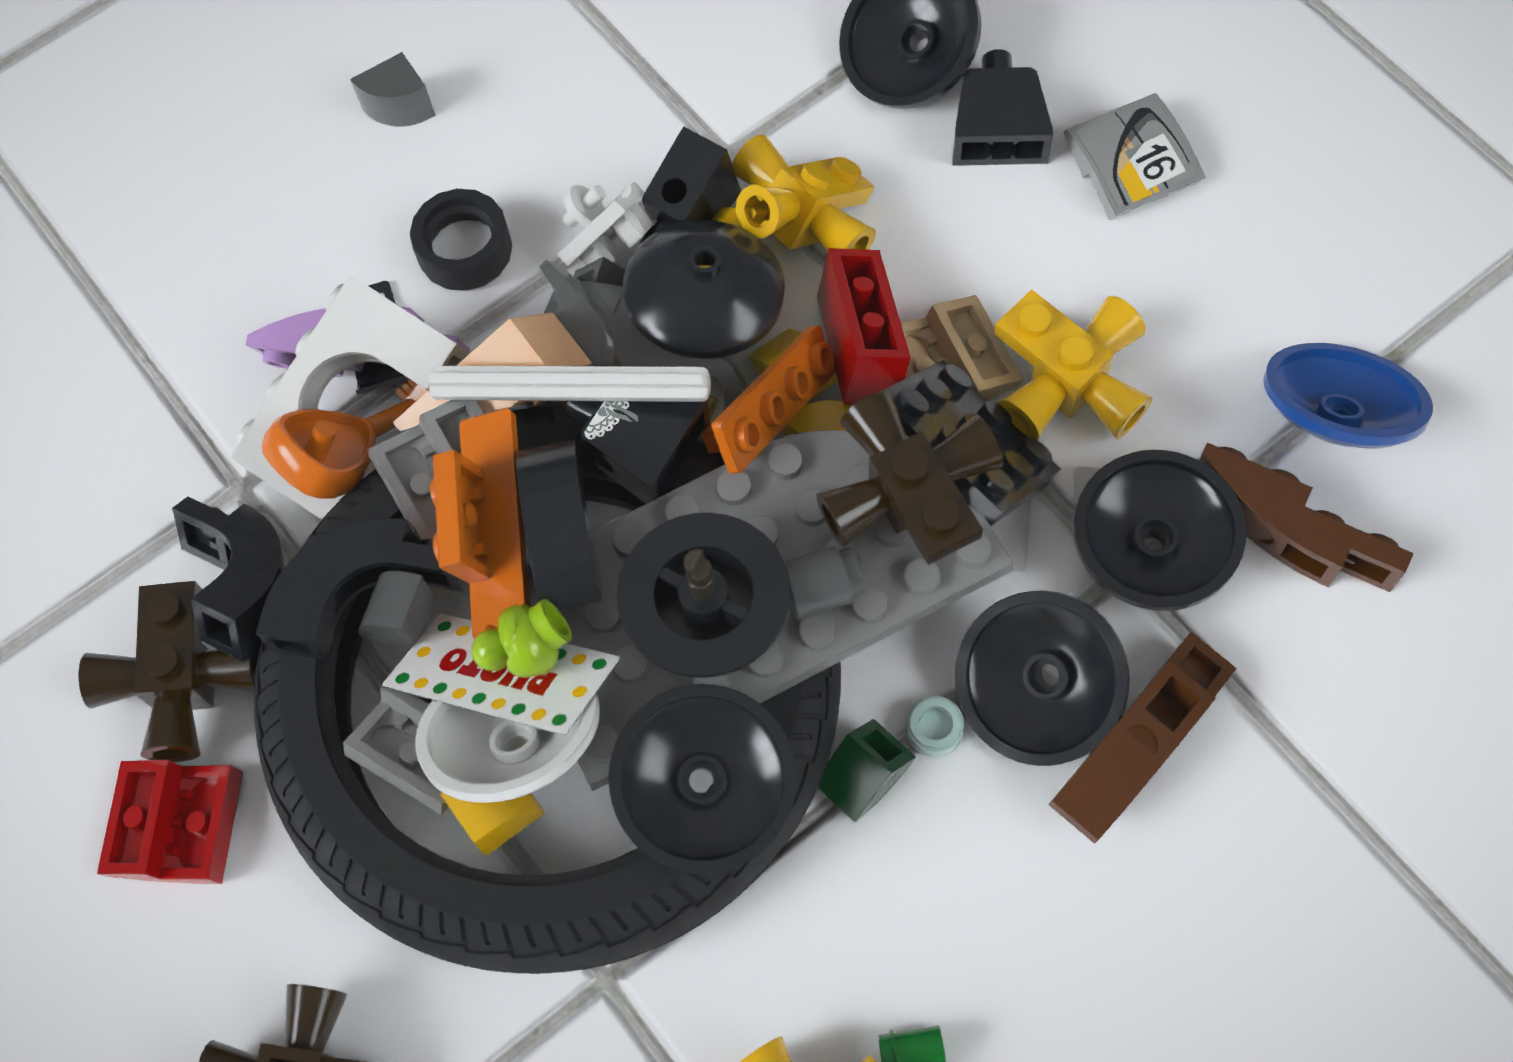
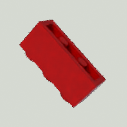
[817,248,911,405]

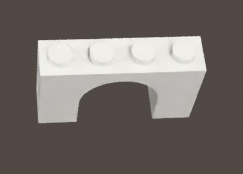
[230,275,470,520]

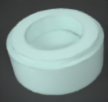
[906,696,964,757]

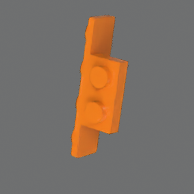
[701,325,835,474]
[430,408,530,639]

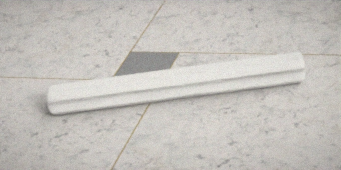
[428,366,711,402]

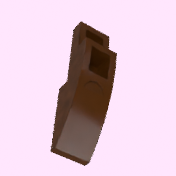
[1199,442,1414,592]
[1048,632,1237,844]

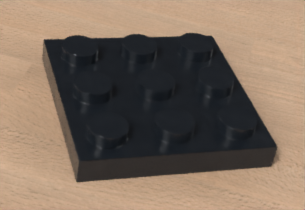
[880,360,1061,527]

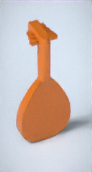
[261,379,427,499]

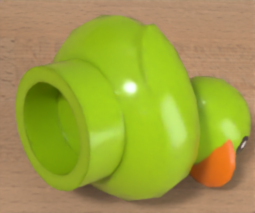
[471,599,572,678]

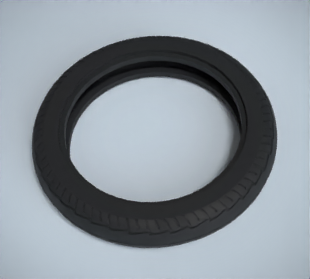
[254,406,841,974]

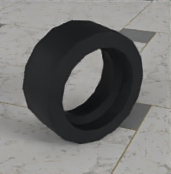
[409,188,513,291]

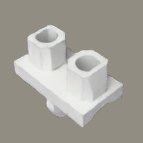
[557,181,654,266]

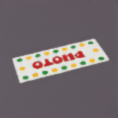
[382,614,620,735]

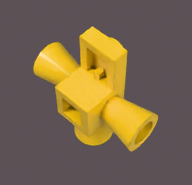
[732,134,876,252]
[994,289,1153,440]

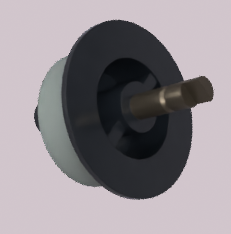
[617,512,791,678]

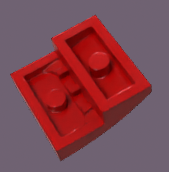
[97,760,243,885]

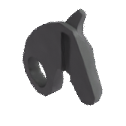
[525,259,747,442]

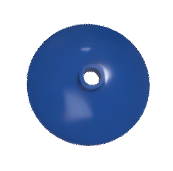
[1263,343,1433,449]

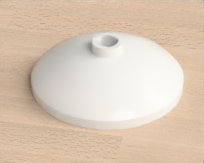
[415,694,600,802]

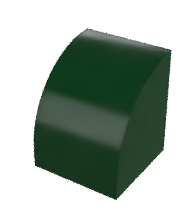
[818,719,916,822]

